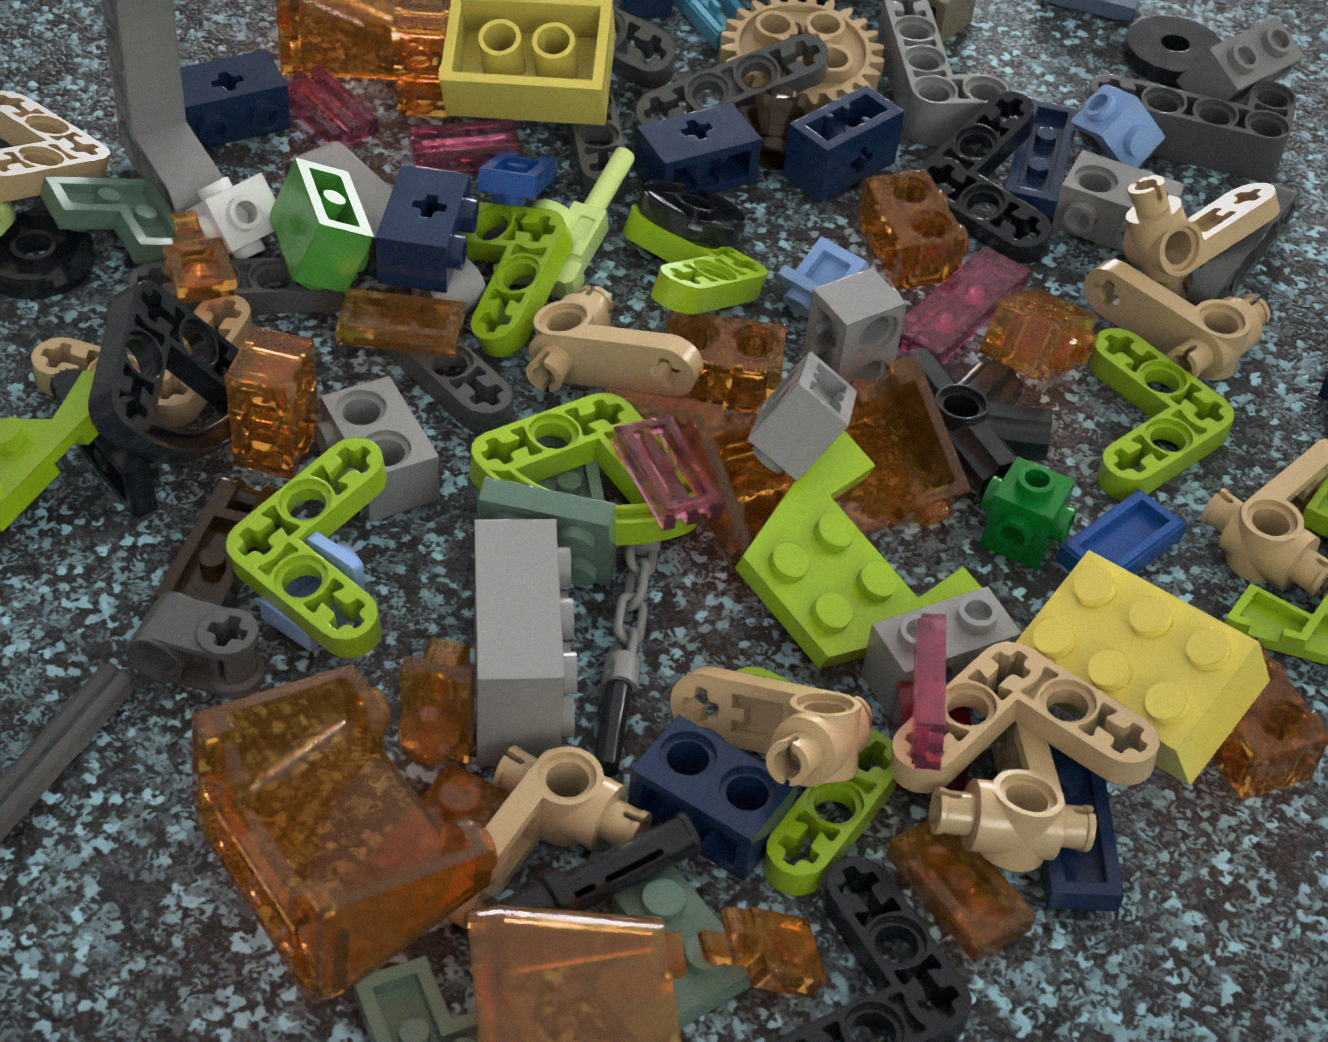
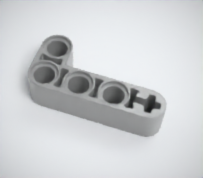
[877,0,1009,146]

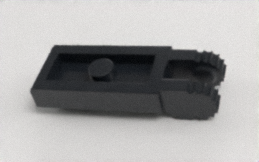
[50,368,160,518]

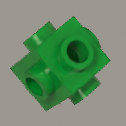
[980,456,1077,571]

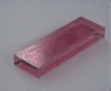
[898,246,1031,364]

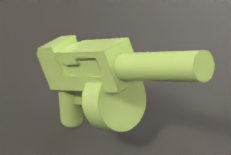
[493,147,635,299]

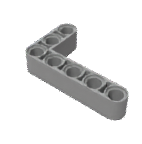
[101,0,223,228]

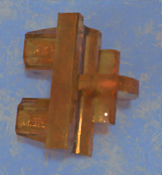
[398,638,475,765]

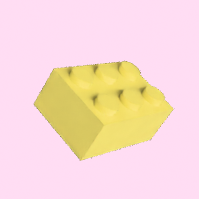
[439,0,616,126]
[1016,550,1270,786]

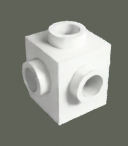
[184,173,276,260]

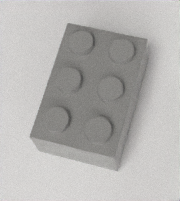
[474,519,578,767]

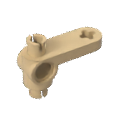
[1123,176,1280,299]
[1084,259,1270,380]
[526,285,703,397]
[1201,438,1328,599]
[670,666,873,787]
[929,722,1097,872]
[438,745,652,930]

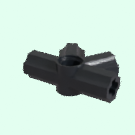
[889,348,1052,497]

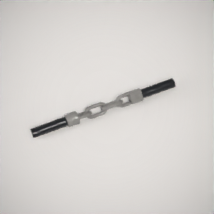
[593,459,664,777]

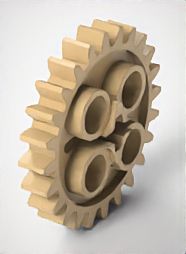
[719,0,885,113]

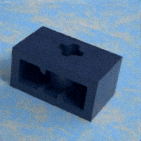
[180,49,291,148]
[783,85,904,203]
[633,102,762,195]
[375,164,479,293]

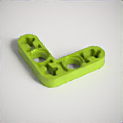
[465,202,573,357]
[623,204,768,315]
[1088,328,1235,500]
[226,437,387,658]
[736,667,897,896]

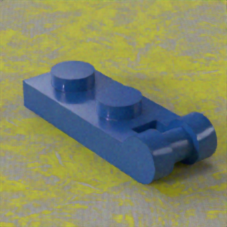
[477,150,558,206]

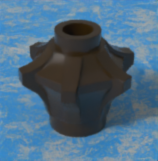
[739,86,809,170]

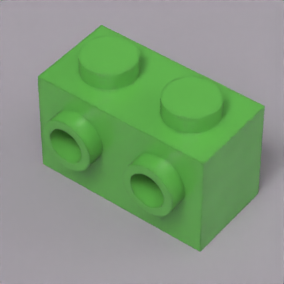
[269,158,374,294]

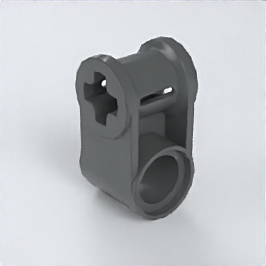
[126,592,266,699]

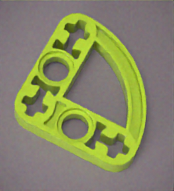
[469,393,704,546]

